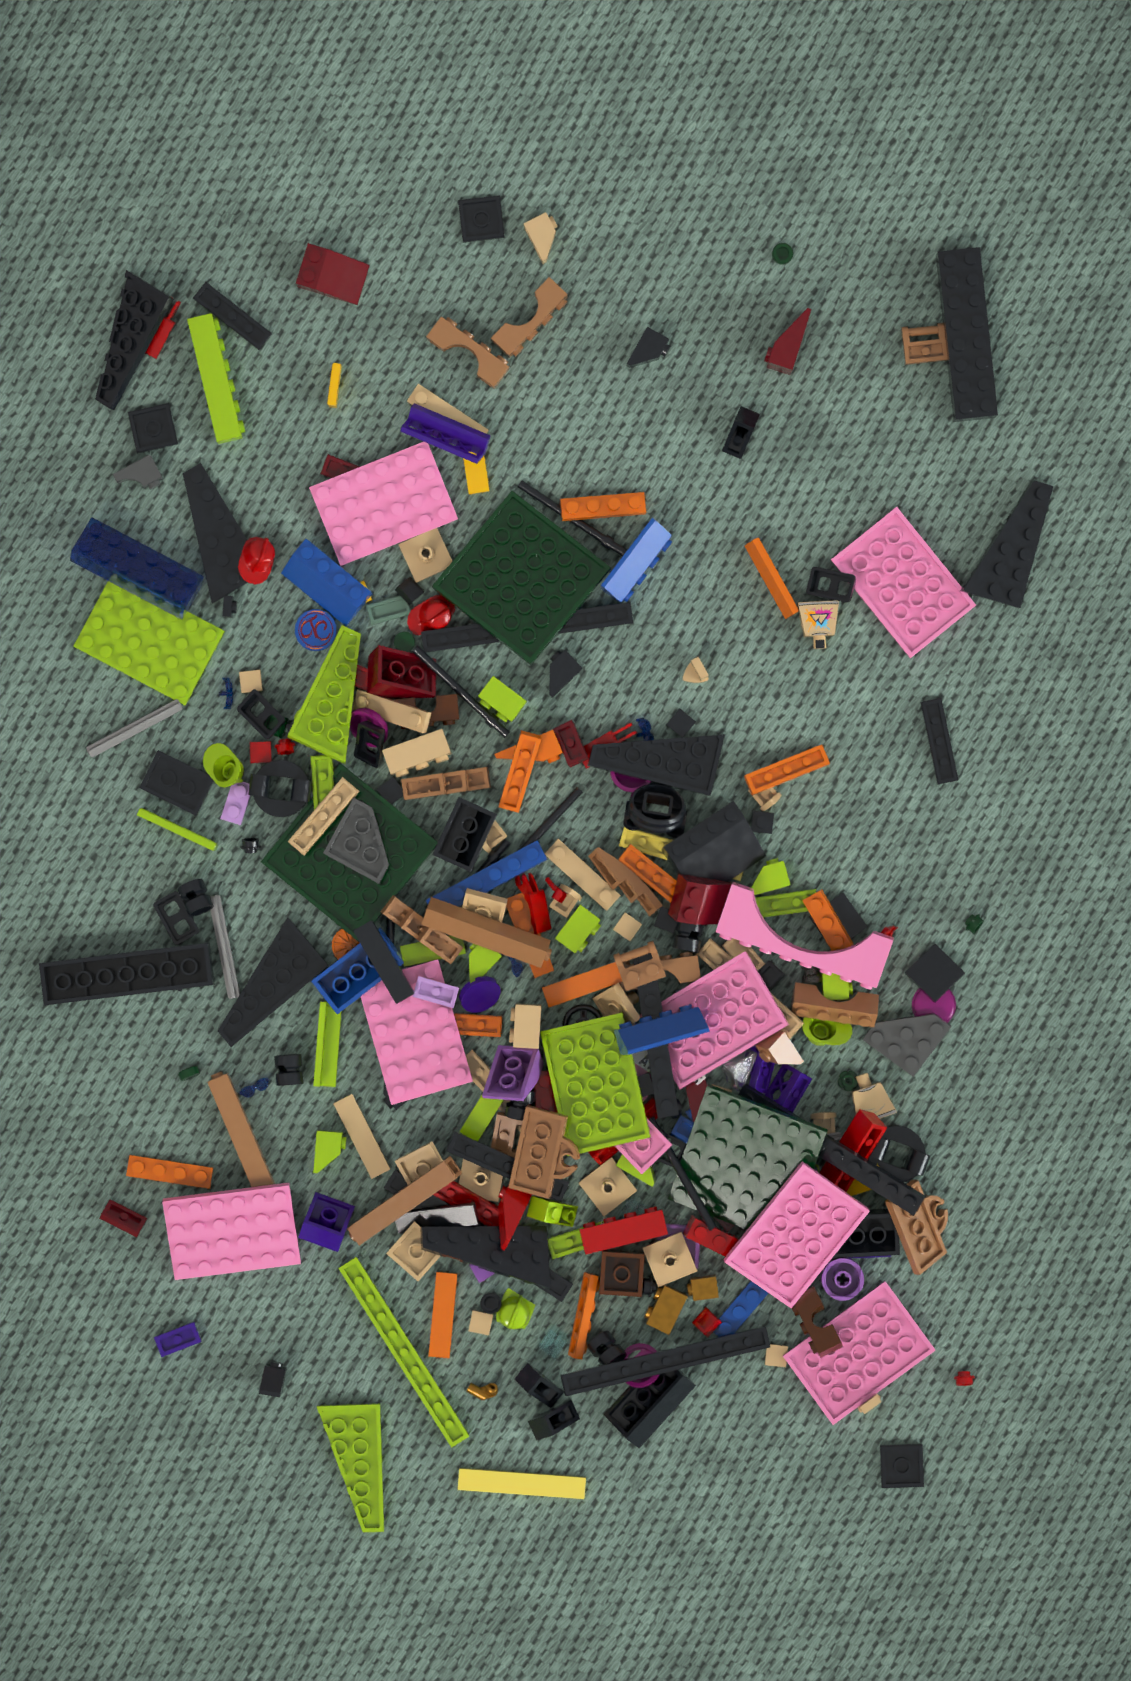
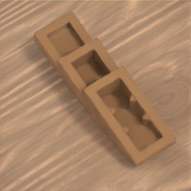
[401,767,491,800]
[588,847,663,916]
[381,895,463,964]

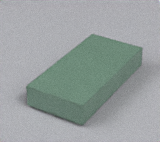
[366,595,411,625]

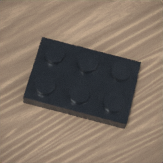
[139,750,214,816]

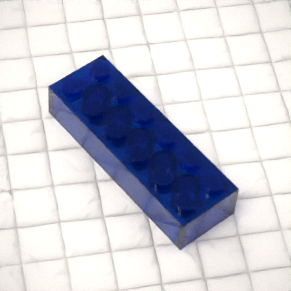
[70,517,204,619]

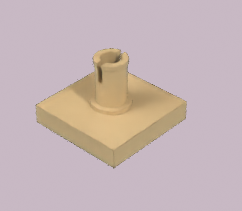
[398,528,452,583]
[462,888,508,922]
[592,983,640,1024]
[395,1141,443,1185]
[578,1157,637,1216]
[459,1159,503,1202]
[386,1221,440,1281]
[642,1232,697,1287]

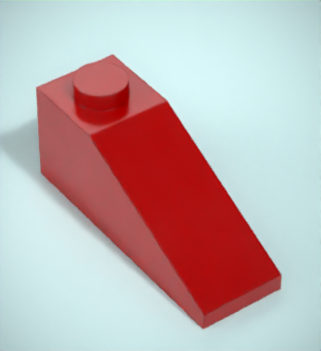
[498,1185,532,1251]

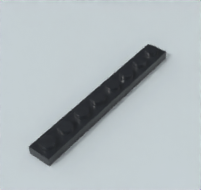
[633,953,679,1118]

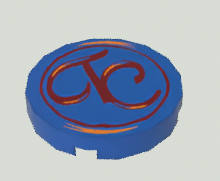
[295,609,337,651]

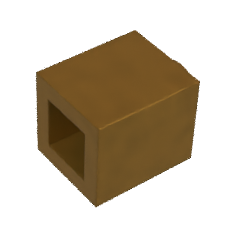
[687,1275,719,1301]

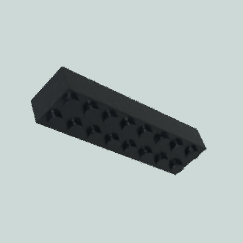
[936,247,998,422]
[39,943,215,1005]

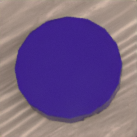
[459,976,501,1013]

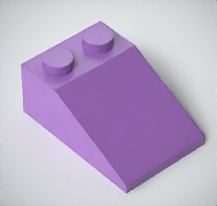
[482,1045,544,1101]

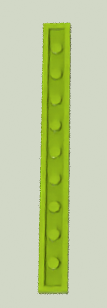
[338,1256,470,1448]

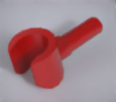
[545,877,567,904]

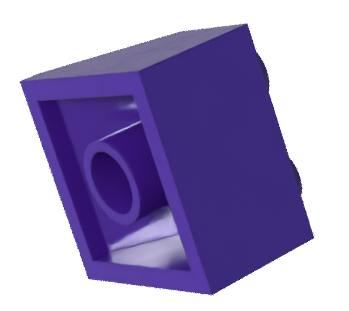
[298,1192,355,1252]

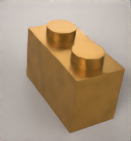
[644,1284,688,1335]

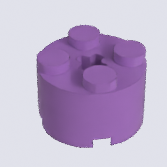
[820,1258,864,1301]

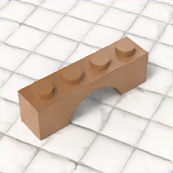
[491,277,568,358]
[426,317,509,389]
[619,952,701,991]
[791,982,879,1027]

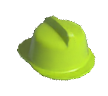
[203,743,244,788]
[802,1017,853,1046]
[496,1288,535,1330]

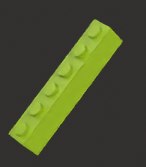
[187,313,245,444]

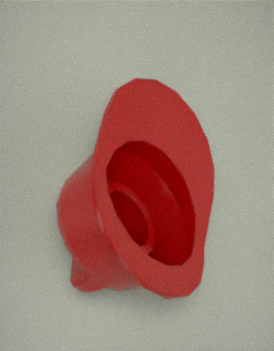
[238,537,275,585]
[407,595,455,636]

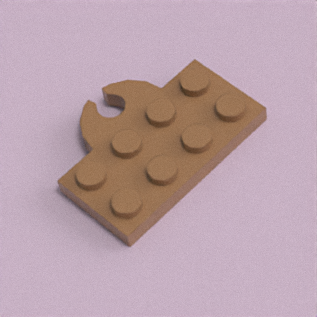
[509,1105,580,1199]
[885,1180,948,1275]

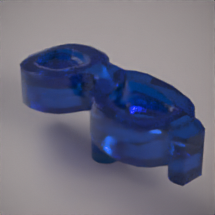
[219,678,233,709]
[636,718,654,741]
[507,956,524,977]
[239,1078,269,1098]

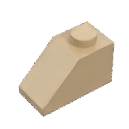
[524,212,557,264]

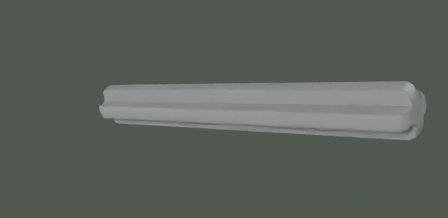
[86,699,183,757]
[210,895,240,999]

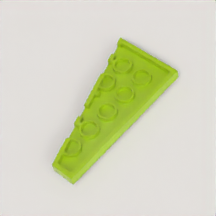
[287,625,361,764]
[316,1403,384,1532]

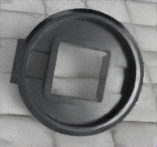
[248,760,312,817]
[623,784,687,838]
[868,1125,930,1182]

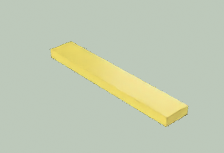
[619,827,743,881]
[458,1468,586,1499]

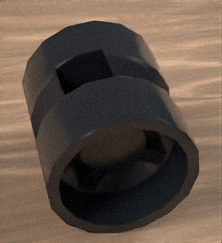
[177,879,214,917]
[672,922,704,953]
[274,1054,304,1086]
[505,1088,537,1121]
[587,1330,627,1365]

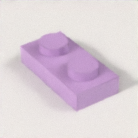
[220,782,251,825]
[413,976,459,1008]

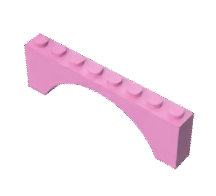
[716,882,894,989]

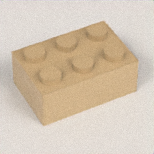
[382,729,452,778]
[509,1003,541,1049]

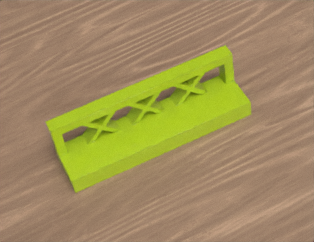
[313,1001,342,1087]

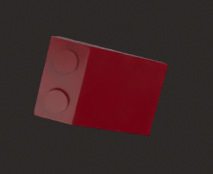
[296,243,370,305]
[764,308,811,375]
[367,645,436,698]
[668,874,732,925]

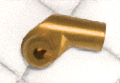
[466,1383,498,1400]

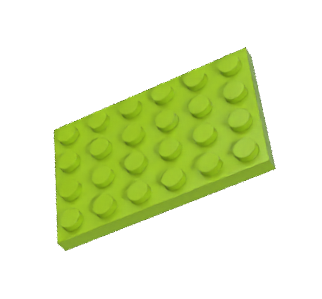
[73,572,225,706]
[540,1013,651,1156]

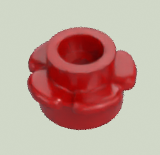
[274,739,295,755]
[954,1371,975,1386]

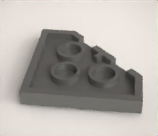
[323,798,390,884]
[862,1013,951,1077]

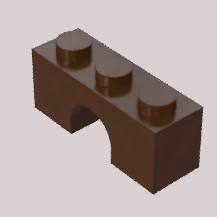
[395,694,460,729]
[792,1286,843,1358]

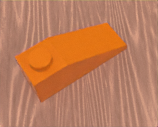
[495,730,563,764]

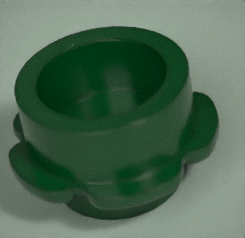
[965,914,984,934]
[838,1071,858,1091]

